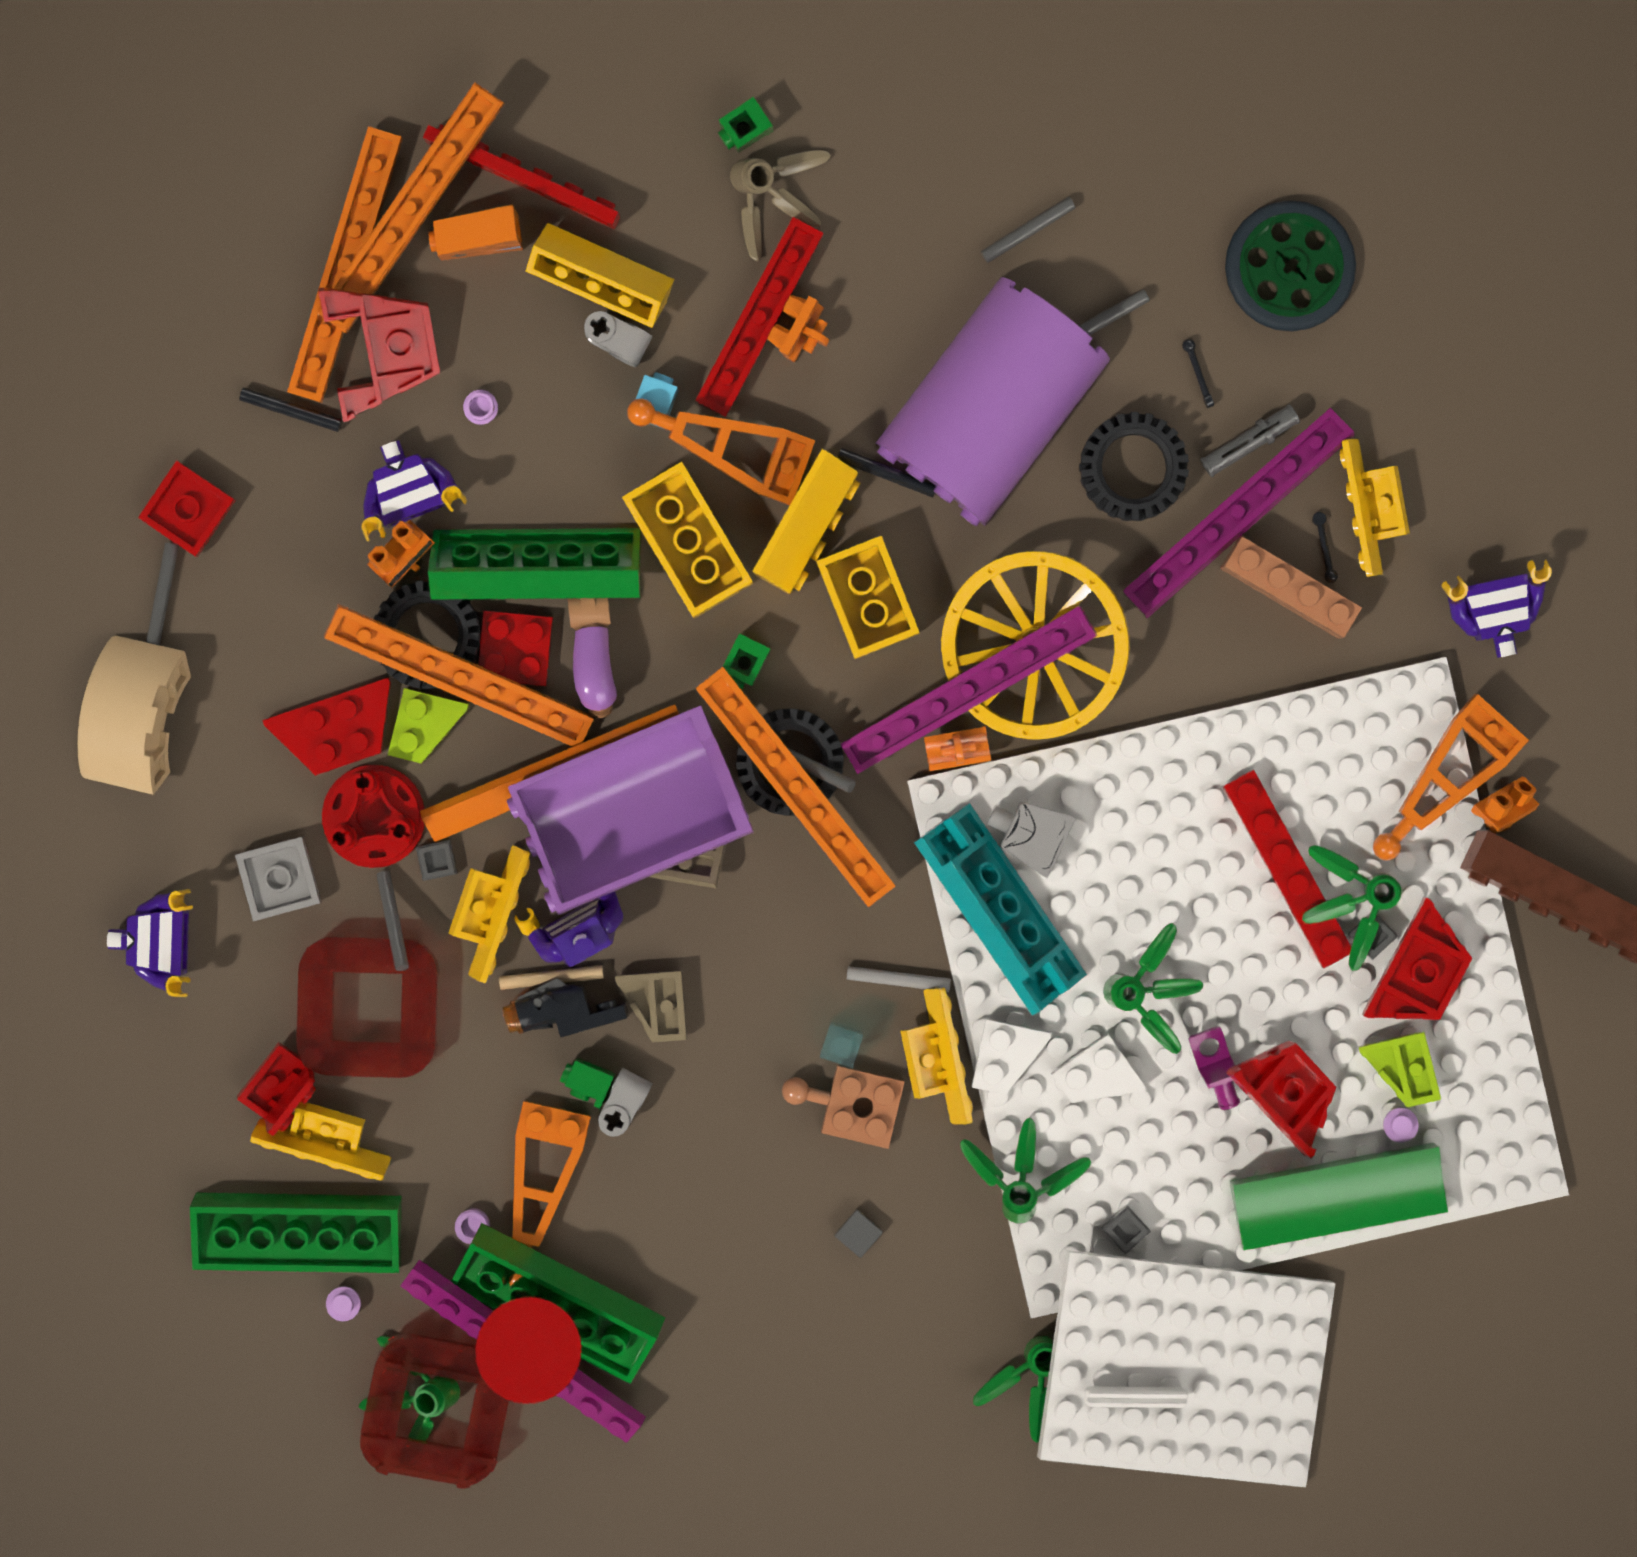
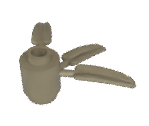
[730,150,831,261]

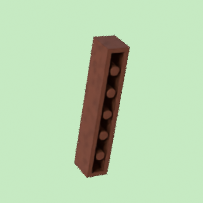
[1460,831,1637,963]

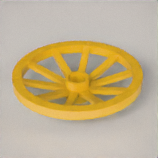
[941,551,1130,739]

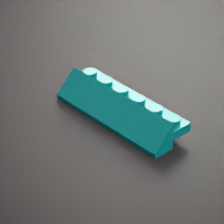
[914,803,1087,1015]

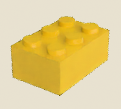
[816,536,920,660]

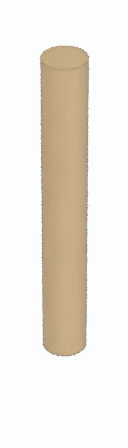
[499,965,604,990]

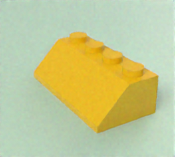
[753,449,861,595]

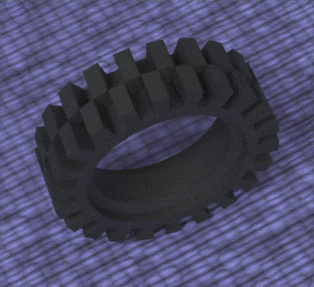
[1079,412,1189,522]
[374,581,482,689]
[736,708,844,816]

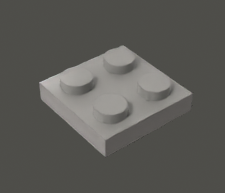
[235,836,322,921]

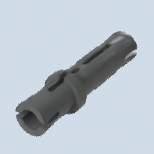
[1200,404,1300,478]

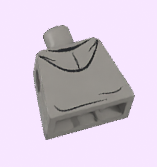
[987,802,1076,878]

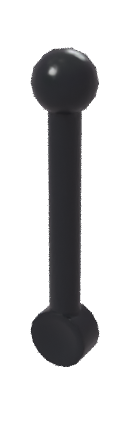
[1182,339,1214,409]
[1312,512,1338,583]

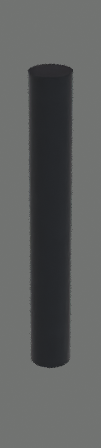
[239,387,343,432]
[837,448,937,498]

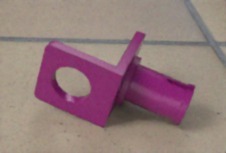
[1188,1026,1240,1110]

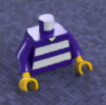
[361,440,467,541]
[1442,560,1552,658]
[107,889,193,997]
[514,891,623,967]

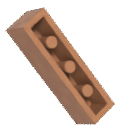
[1220,537,1362,639]

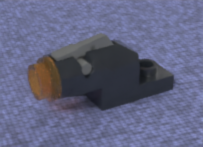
[503,978,629,1038]

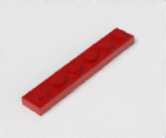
[423,124,620,230]
[695,217,824,418]
[1222,769,1351,969]

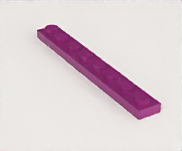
[1123,408,1355,619]
[841,605,1098,774]
[400,1260,646,1443]

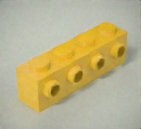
[526,223,675,328]

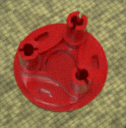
[322,765,425,868]
[475,1297,581,1404]

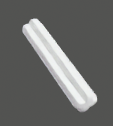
[1085,1386,1188,1408]

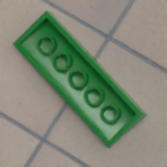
[428,528,641,600]
[1229,1143,1448,1251]
[190,1192,402,1273]
[451,1223,666,1384]

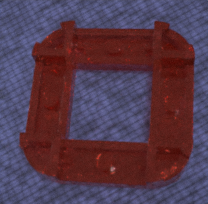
[296,936,440,1078]
[360,1334,509,1488]

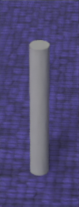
[846,966,951,992]

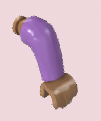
[568,598,617,718]

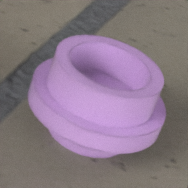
[463,390,498,425]
[1383,1107,1419,1143]
[326,1286,361,1321]

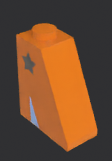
[428,205,523,260]

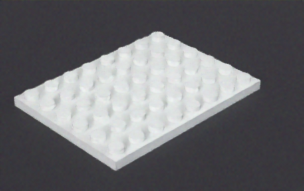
[1037,1250,1335,1487]

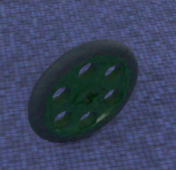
[1225,200,1356,332]

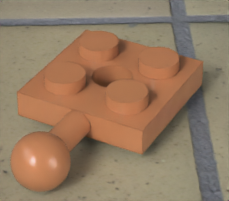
[782,1065,905,1149]

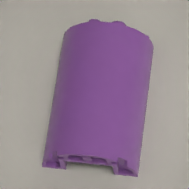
[875,277,1110,527]
[507,705,754,914]

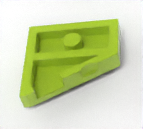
[388,688,470,764]
[1359,1031,1442,1108]

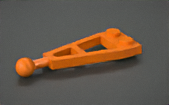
[627,398,815,506]
[1373,694,1529,861]
[509,1100,591,1286]

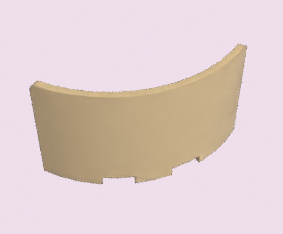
[77,636,191,795]

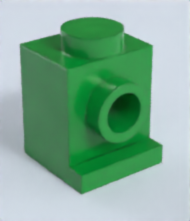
[717,97,773,153]
[723,633,771,689]
[559,1058,616,1109]

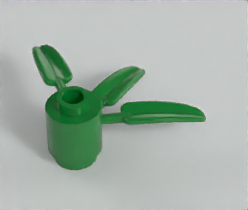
[1302,845,1402,971]
[1103,923,1203,1054]
[960,1118,1091,1224]
[359,1336,460,1464]
[973,1336,1053,1443]

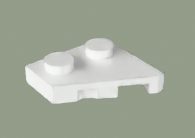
[971,1019,1052,1095]
[1051,1034,1147,1103]

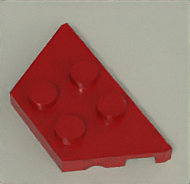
[262,678,392,775]
[1361,897,1473,1020]
[1226,1040,1336,1159]

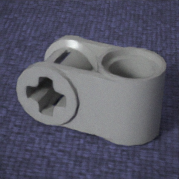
[584,311,652,368]
[598,1067,653,1137]

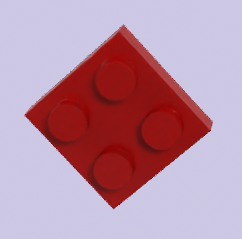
[138,460,236,557]
[478,611,553,686]

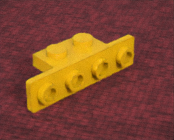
[1340,439,1410,577]
[448,845,530,983]
[900,987,973,1125]
[250,1102,391,1180]

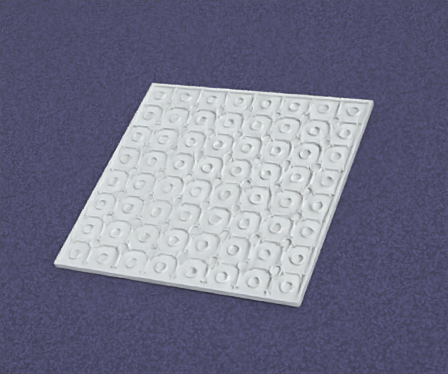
[907,657,1569,1318]

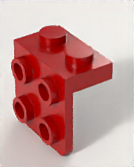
[237,1042,316,1136]

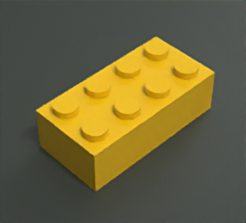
[622,462,754,619]

